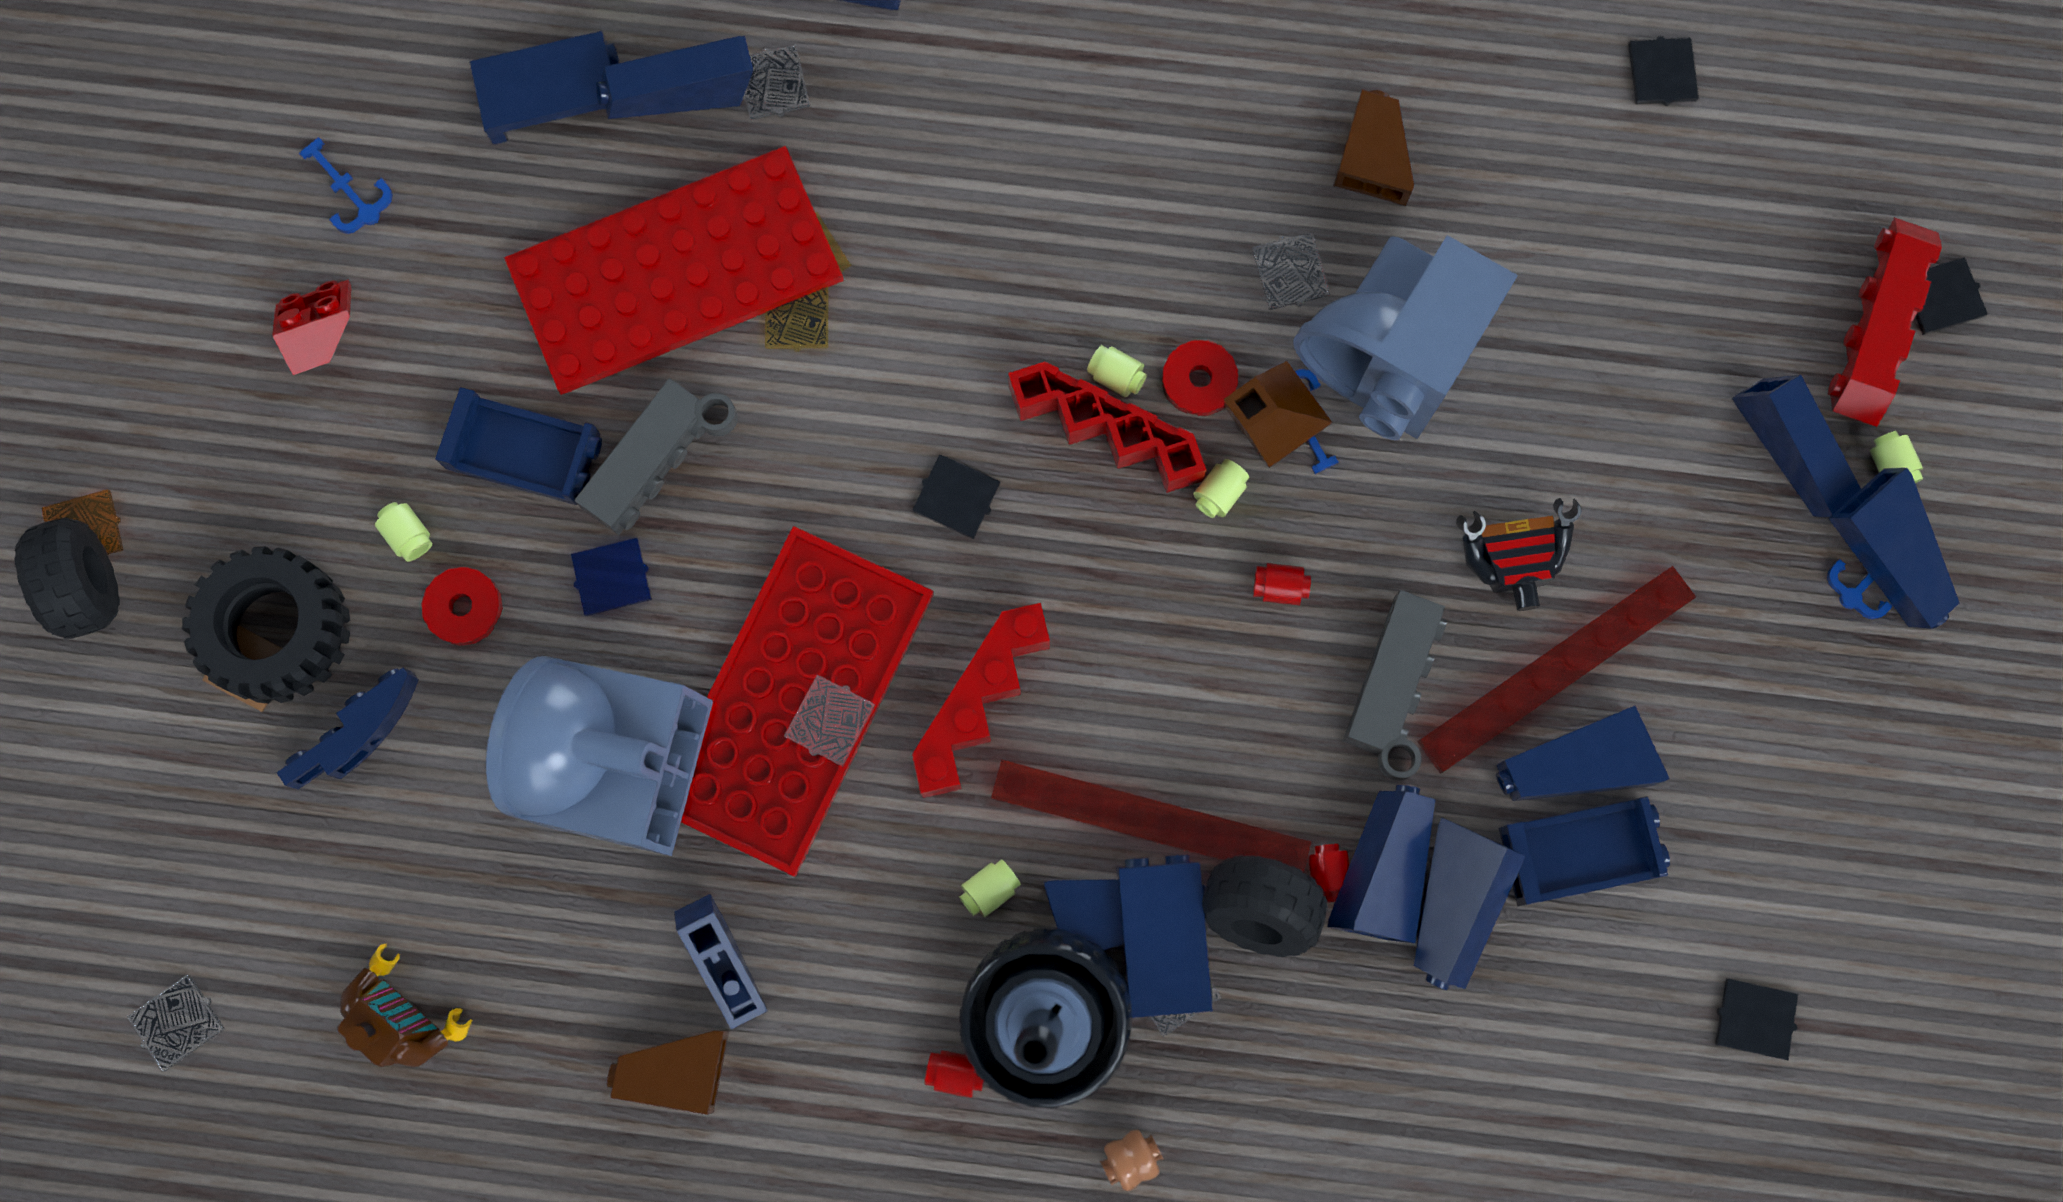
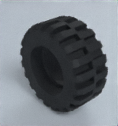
[182,546,350,704]

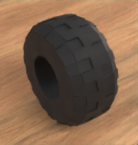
[14,517,120,639]
[1202,855,1328,957]

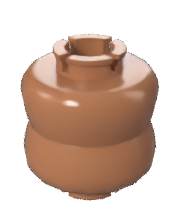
[1100,1130,1163,1191]

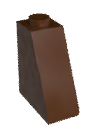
[1334,90,1414,206]
[607,1030,729,1115]

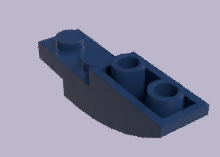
[276,667,419,790]

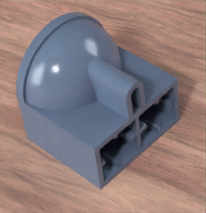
[1293,235,1518,440]
[486,656,713,856]

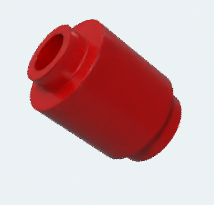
[1253,563,1311,606]
[1308,844,1350,903]
[925,1050,984,1098]

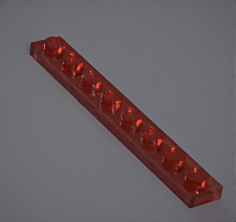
[1417,566,1696,774]
[991,759,1312,873]

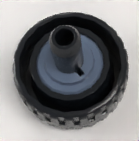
[959,928,1132,1109]

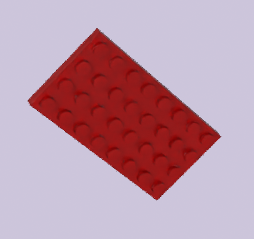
[504,146,844,395]
[681,526,934,877]

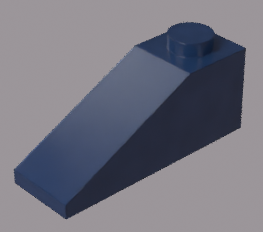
[674,894,768,1029]

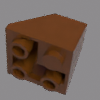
[1223,361,1332,468]

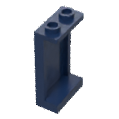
[469,31,620,145]
[435,387,602,505]
[1498,796,1670,907]
[1116,854,1213,1018]

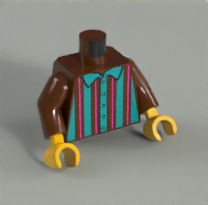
[337,944,472,1067]

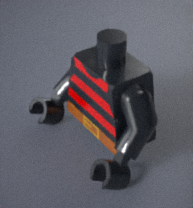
[1456,498,1582,611]

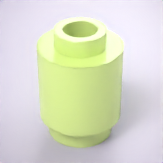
[1087,345,1147,398]
[1869,431,1923,483]
[1194,459,1249,518]
[375,502,432,562]
[959,859,1021,918]

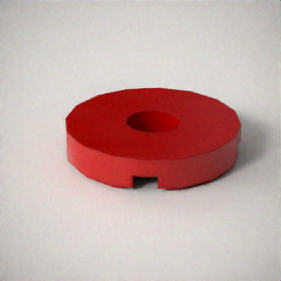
[1162,340,1238,416]
[421,567,503,646]

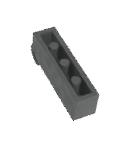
[574,378,738,536]
[1342,590,1447,781]

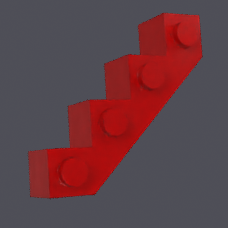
[1828,217,1942,427]
[1008,362,1206,493]
[912,603,1050,798]

